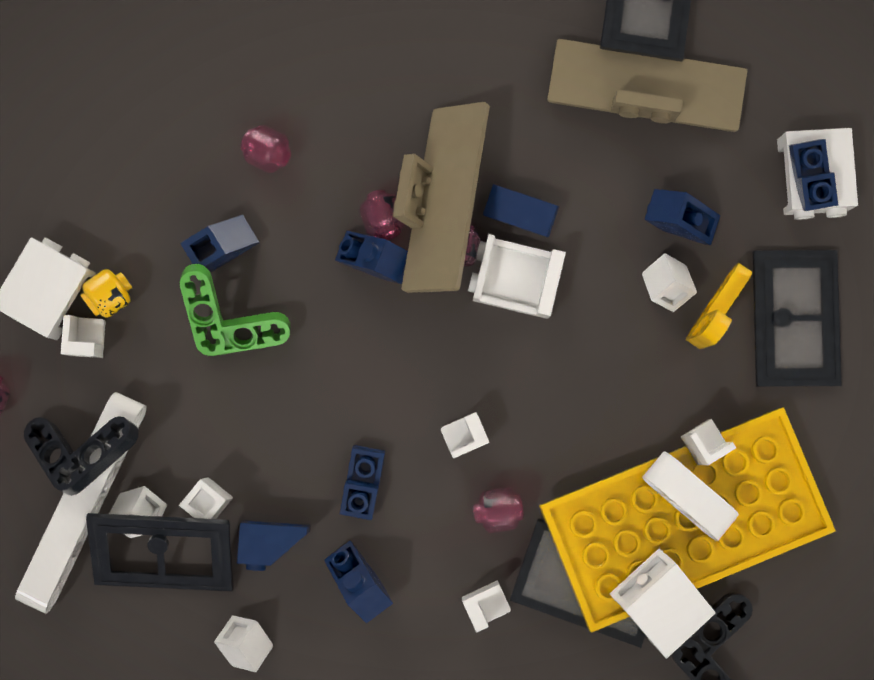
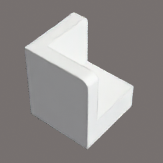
[642,253,697,312]
[61,315,106,358]
[441,412,490,458]
[681,419,736,465]
[179,477,233,519]
[109,486,167,538]
[462,580,511,633]
[214,615,273,672]

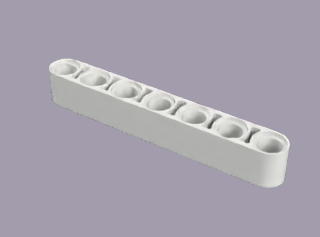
[15,392,147,614]

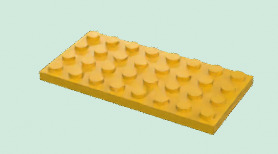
[539,407,836,633]

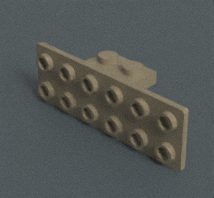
[547,39,747,132]
[393,102,490,293]

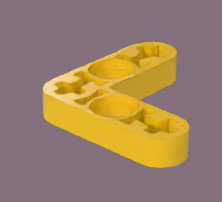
[685,263,752,349]

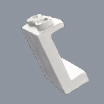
[777,128,858,220]
[468,234,566,319]
[0,237,96,340]
[610,549,716,659]

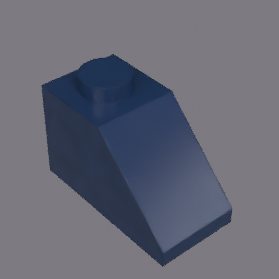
[644,189,721,245]
[237,520,311,571]

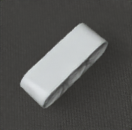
[642,451,739,541]

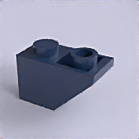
[180,215,260,273]
[335,231,408,284]
[324,540,393,624]

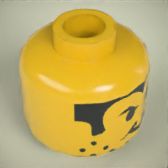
[80,269,132,318]

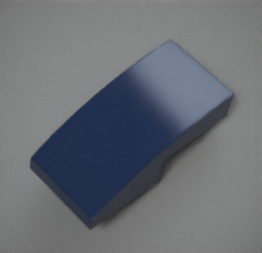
[789,139,838,211]
[483,184,559,238]
[340,445,386,520]

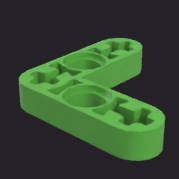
[180,264,290,356]

